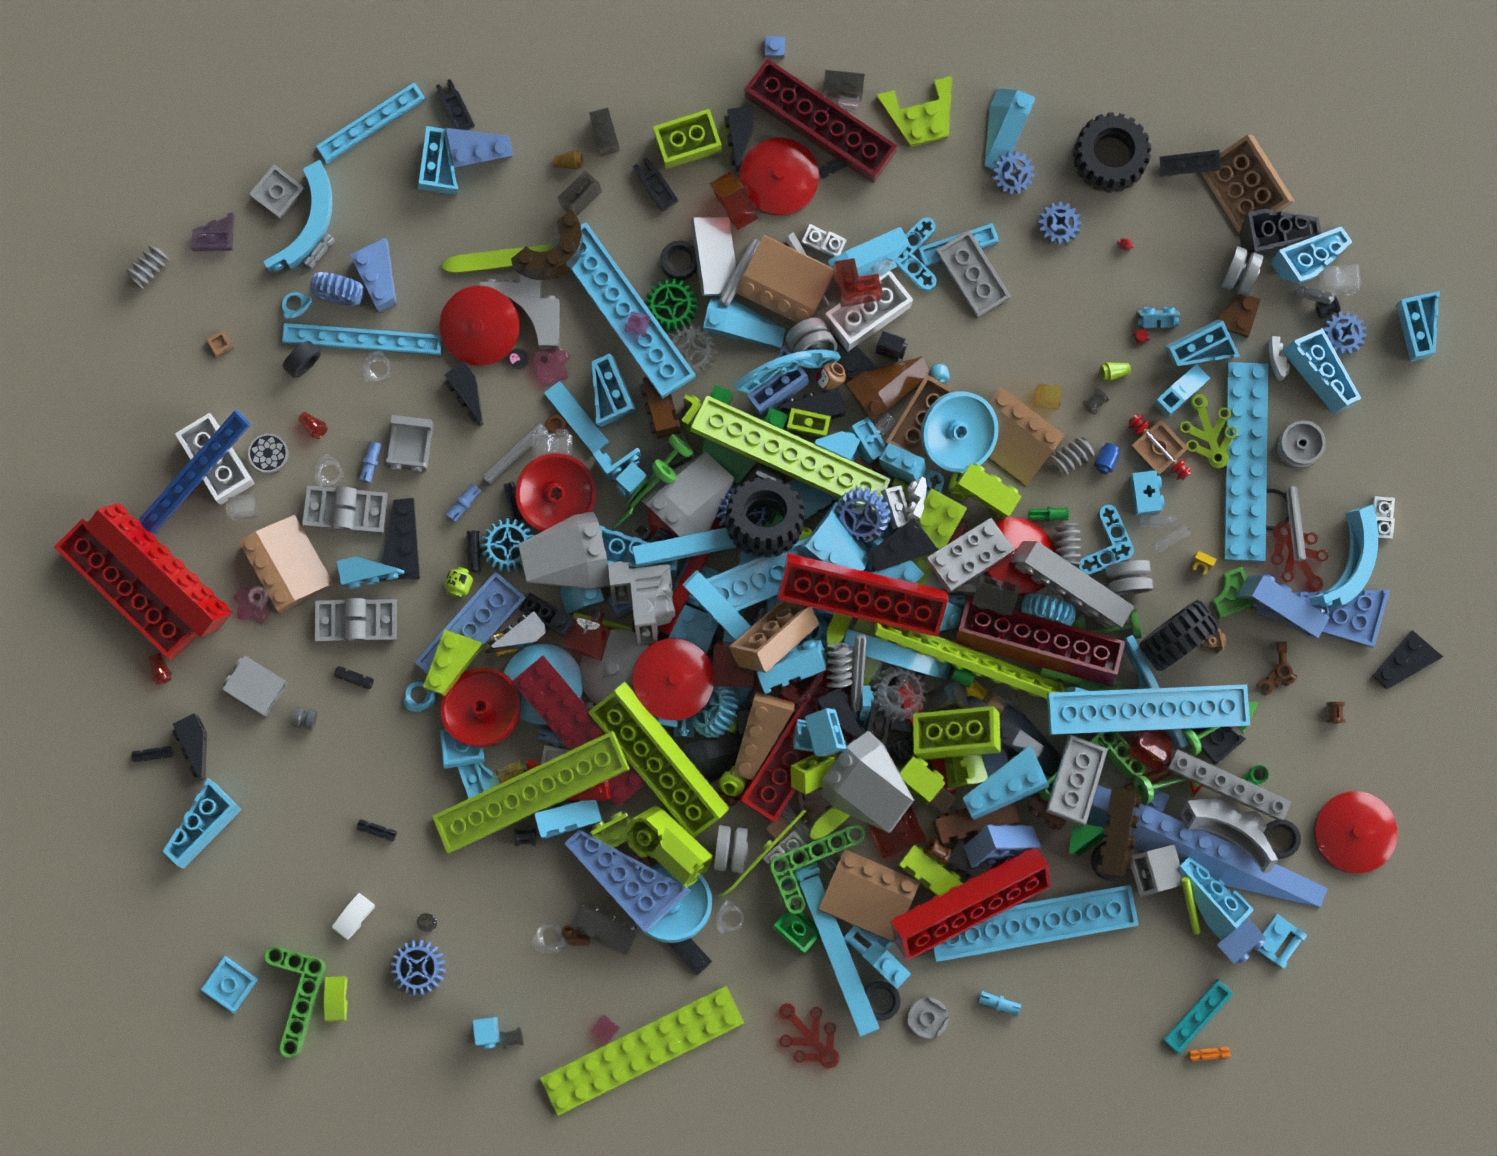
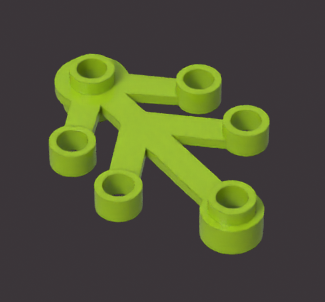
[1180,394,1238,468]

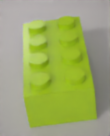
[913,706,1001,760]

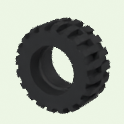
[1073,112,1151,193]
[726,477,804,558]
[1139,600,1219,671]

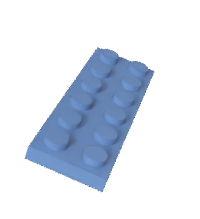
[415,571,526,674]

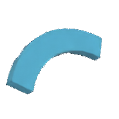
[733,350,841,393]

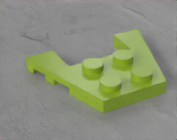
[877,76,952,147]

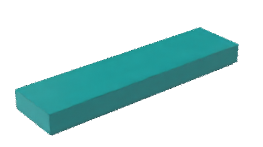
[1163,979,1234,1054]

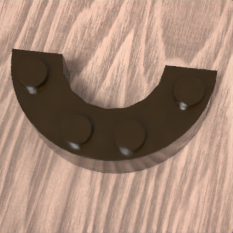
[511,209,583,280]

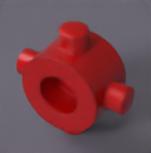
[1117,239,1134,250]
[1133,328,1150,345]

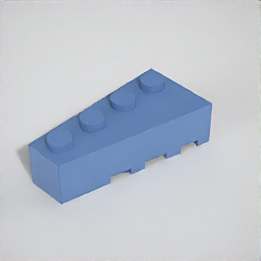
[1236,574,1330,638]

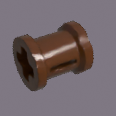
[1326,702,1345,724]
[923,838,951,865]

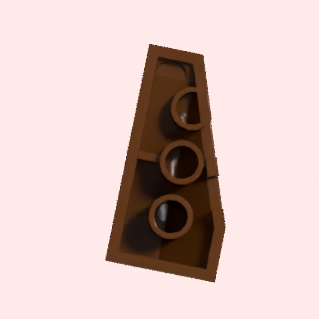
[845,357,930,420]

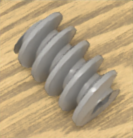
[126,245,170,289]
[1049,437,1095,476]
[1055,523,1081,566]
[826,643,854,688]

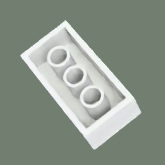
[824,269,913,352]
[175,413,255,505]

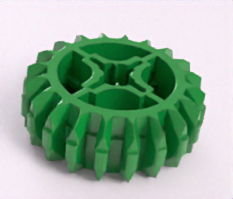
[644,279,698,332]

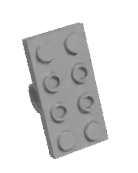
[302,485,388,534]
[925,518,1015,593]
[315,598,397,642]

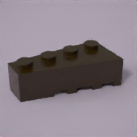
[1097,786,1142,876]

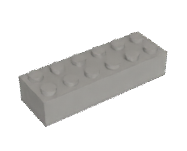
[1010,541,1134,628]

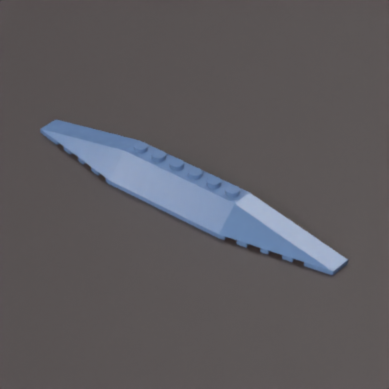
[1044,774,1328,907]

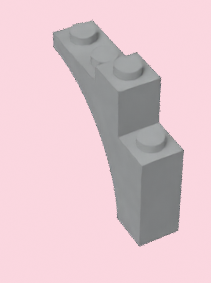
[480,275,561,350]
[1180,797,1278,873]

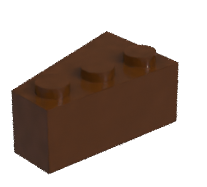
[640,377,681,439]

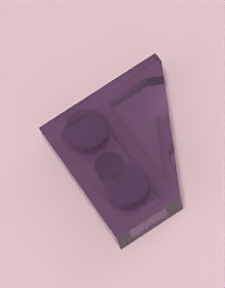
[191,213,234,251]

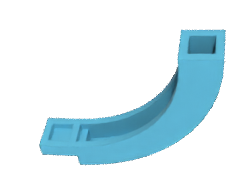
[263,160,333,273]
[1309,505,1378,608]
[840,629,952,680]

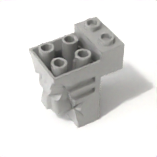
[608,562,675,646]

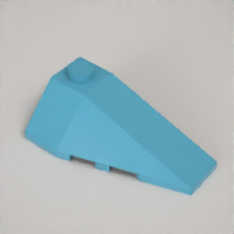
[984,88,1036,171]
[828,227,910,297]

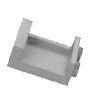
[385,415,434,473]
[862,486,911,534]
[222,656,289,717]

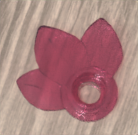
[533,349,570,386]
[234,586,269,624]

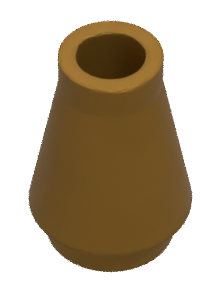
[553,150,583,170]

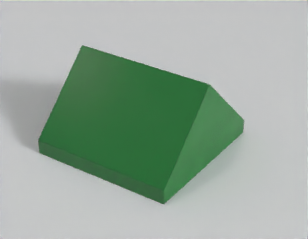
[1069,823,1106,858]
[772,904,820,956]

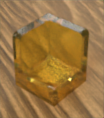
[1034,384,1062,410]
[495,760,526,784]

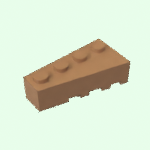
[733,692,795,780]

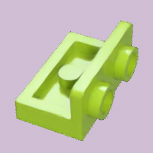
[682,394,702,432]
[590,812,631,848]

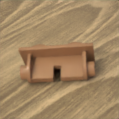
[1201,629,1227,654]

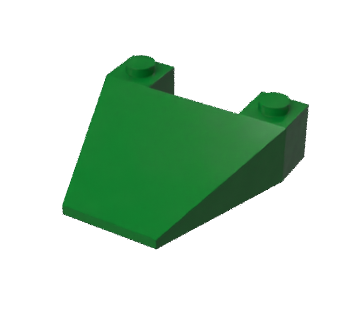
[703,385,789,485]

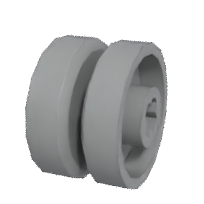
[1221,246,1263,297]
[786,318,837,368]
[1276,420,1326,469]
[1105,560,1153,596]
[714,825,748,874]

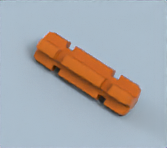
[1189,1047,1230,1062]

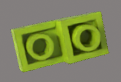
[324,976,348,1022]

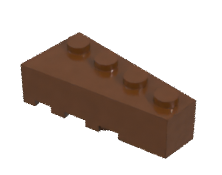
[933,803,1020,845]

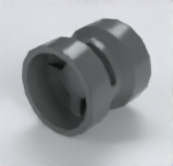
[292,707,317,730]

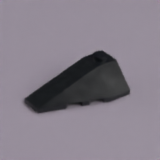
[1000,704,1062,777]

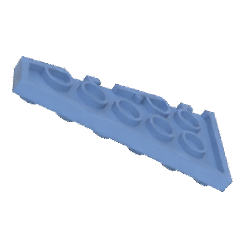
[1256,589,1390,648]
[564,829,691,933]

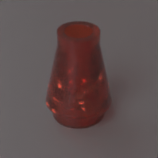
[298,412,328,439]
[149,653,172,685]

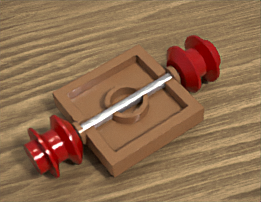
[1128,414,1192,480]

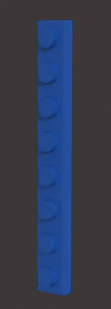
[138,410,251,534]

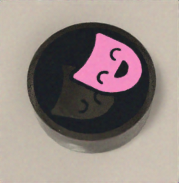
[508,348,529,369]

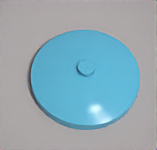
[921,391,998,472]
[504,644,583,725]
[633,864,712,943]

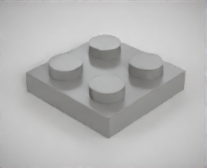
[249,164,306,220]

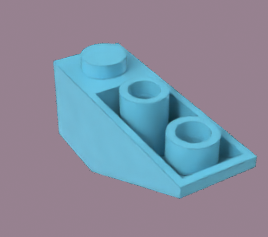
[1153,364,1210,419]
[337,557,404,589]

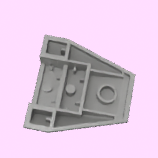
[641,452,735,537]
[518,511,610,590]
[821,731,914,832]

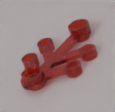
[1270,522,1329,592]
[779,1003,839,1068]

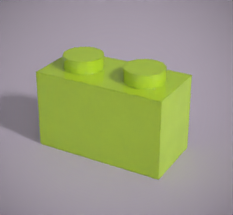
[787,408,831,439]
[791,754,835,795]

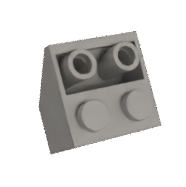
[1130,845,1183,897]

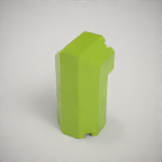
[625,805,714,888]

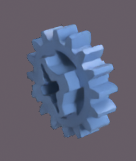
[991,151,1035,194]
[1038,201,1082,246]
[1323,311,1367,355]

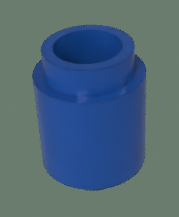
[1094,443,1120,474]

